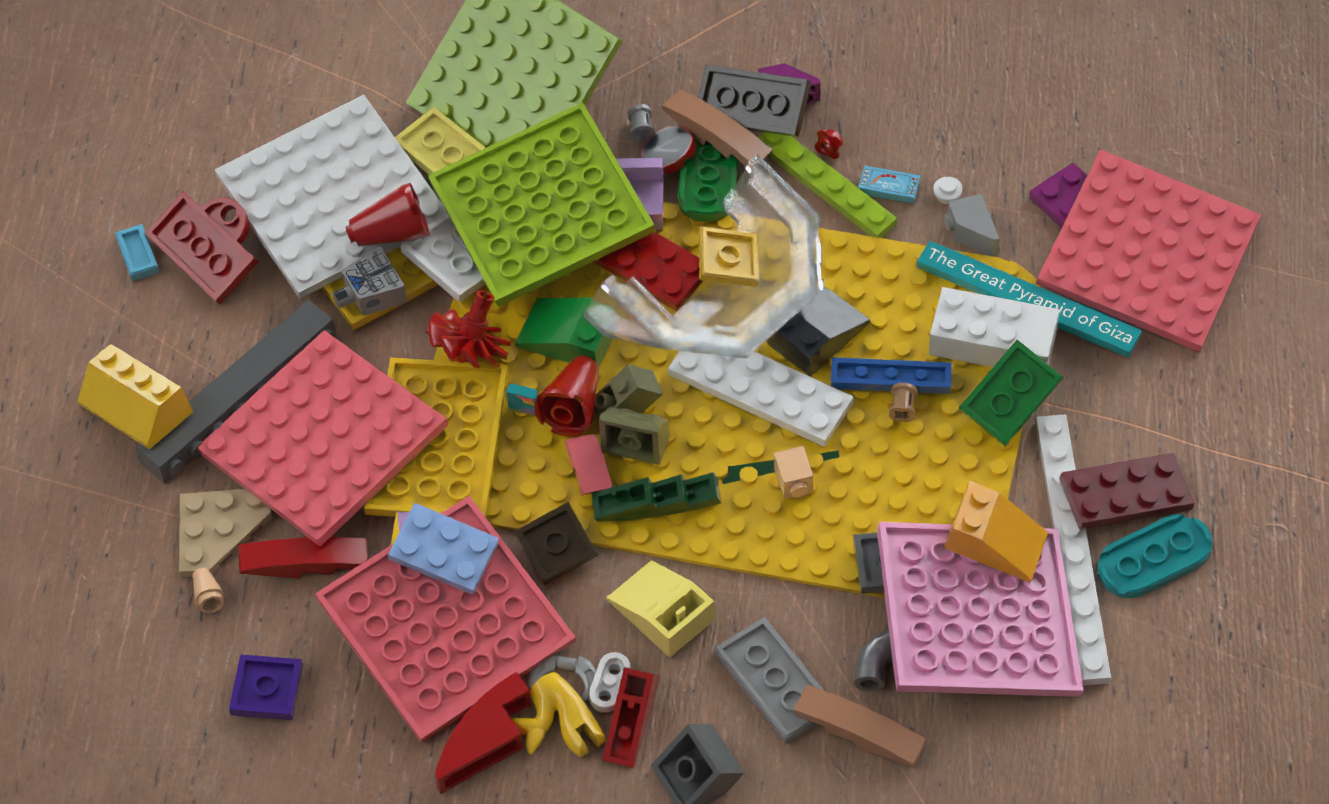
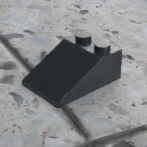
[766,287,870,377]

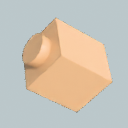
[774,446,813,499]

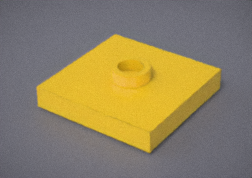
[698,226,759,287]

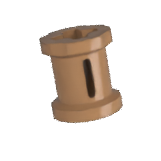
[889,383,918,422]

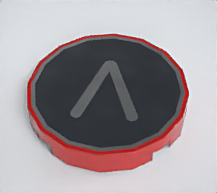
[641,125,696,174]

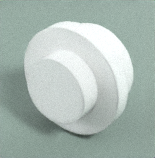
[934,177,962,204]

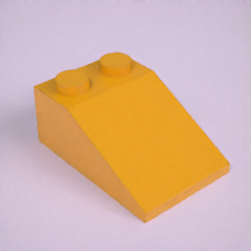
[943,481,1048,583]

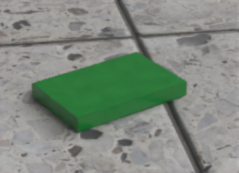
[959,340,1064,447]

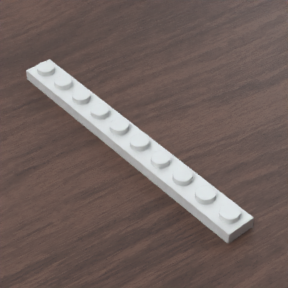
[1036,414,1111,686]

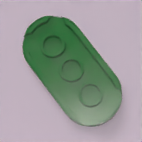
[678,139,739,222]

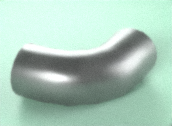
[853,630,893,691]

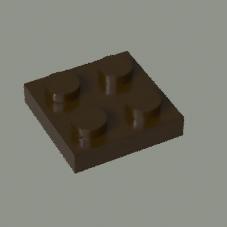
[515,502,598,585]

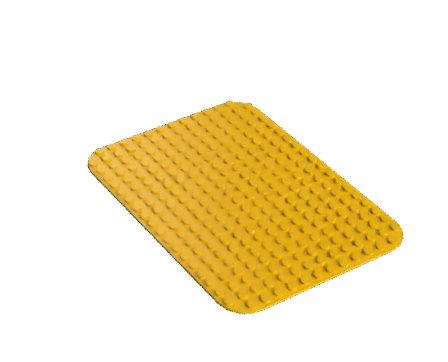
[433,202,1041,599]

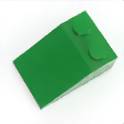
[515,297,619,367]

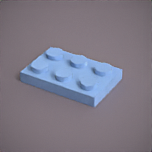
[388,503,499,595]

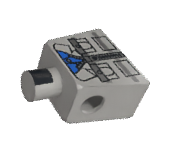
[332,246,407,315]

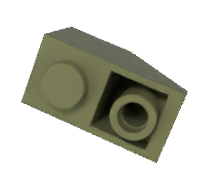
[594,364,663,421]

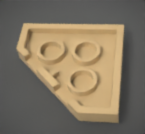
[179,489,272,578]

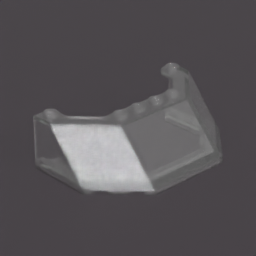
[583,154,824,358]

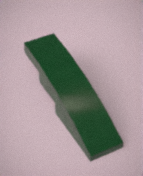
[592,472,721,522]

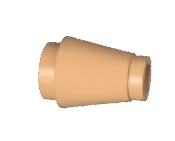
[192,568,225,613]

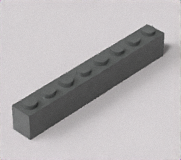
[135,300,336,483]

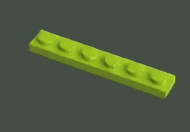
[757,132,897,238]

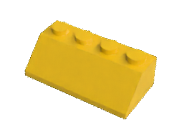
[78,344,193,450]

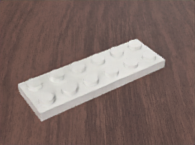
[668,326,854,447]

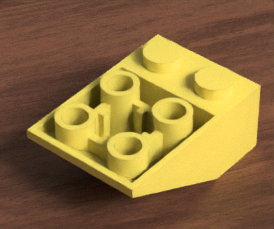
[606,560,715,657]

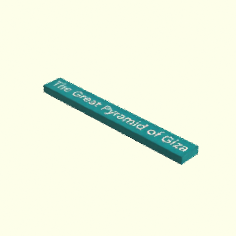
[916,241,1142,358]

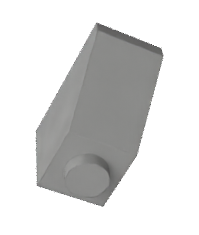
[944,194,999,257]

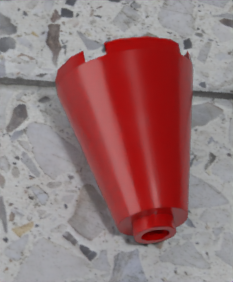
[345,183,430,247]
[534,356,599,437]

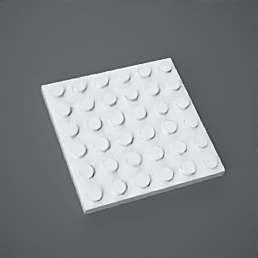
[215,95,447,299]

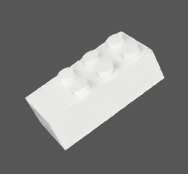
[929,287,1059,367]

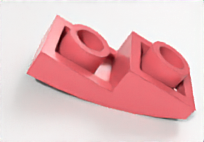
[565,434,612,496]

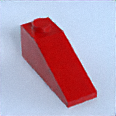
[602,667,660,768]

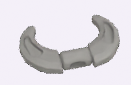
[529,653,596,703]

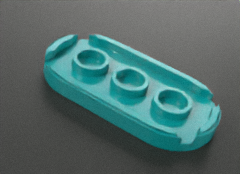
[1097,514,1212,598]

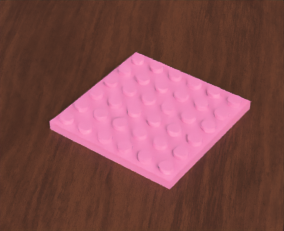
[877,522,1083,697]

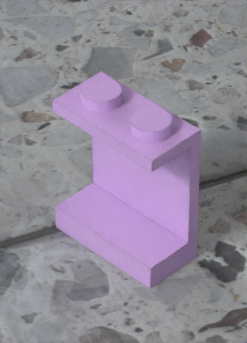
[616,158,663,230]

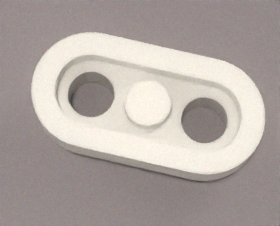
[589,652,630,713]

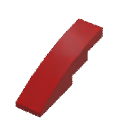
[238,537,368,579]

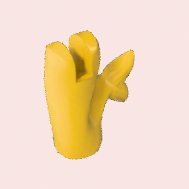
[512,672,606,758]

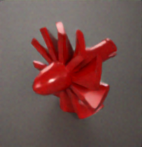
[425,290,511,369]

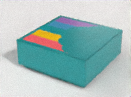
[506,384,538,415]

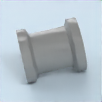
[627,104,655,142]

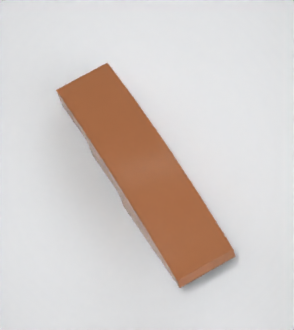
[661,89,772,172]
[794,685,927,767]

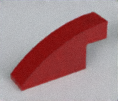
[435,671,531,794]

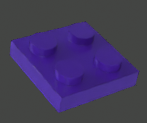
[229,654,303,720]

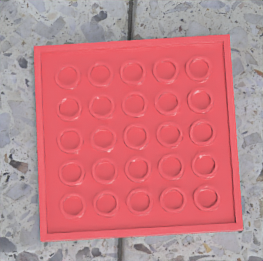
[1036,149,1261,352]
[197,330,448,547]
[315,496,576,743]

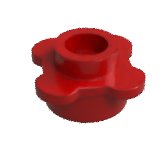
[814,129,843,159]

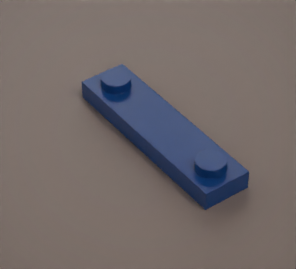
[831,357,952,394]

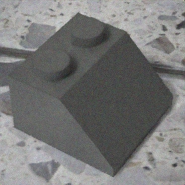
[651,724,744,804]

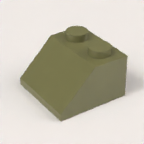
[599,407,670,465]

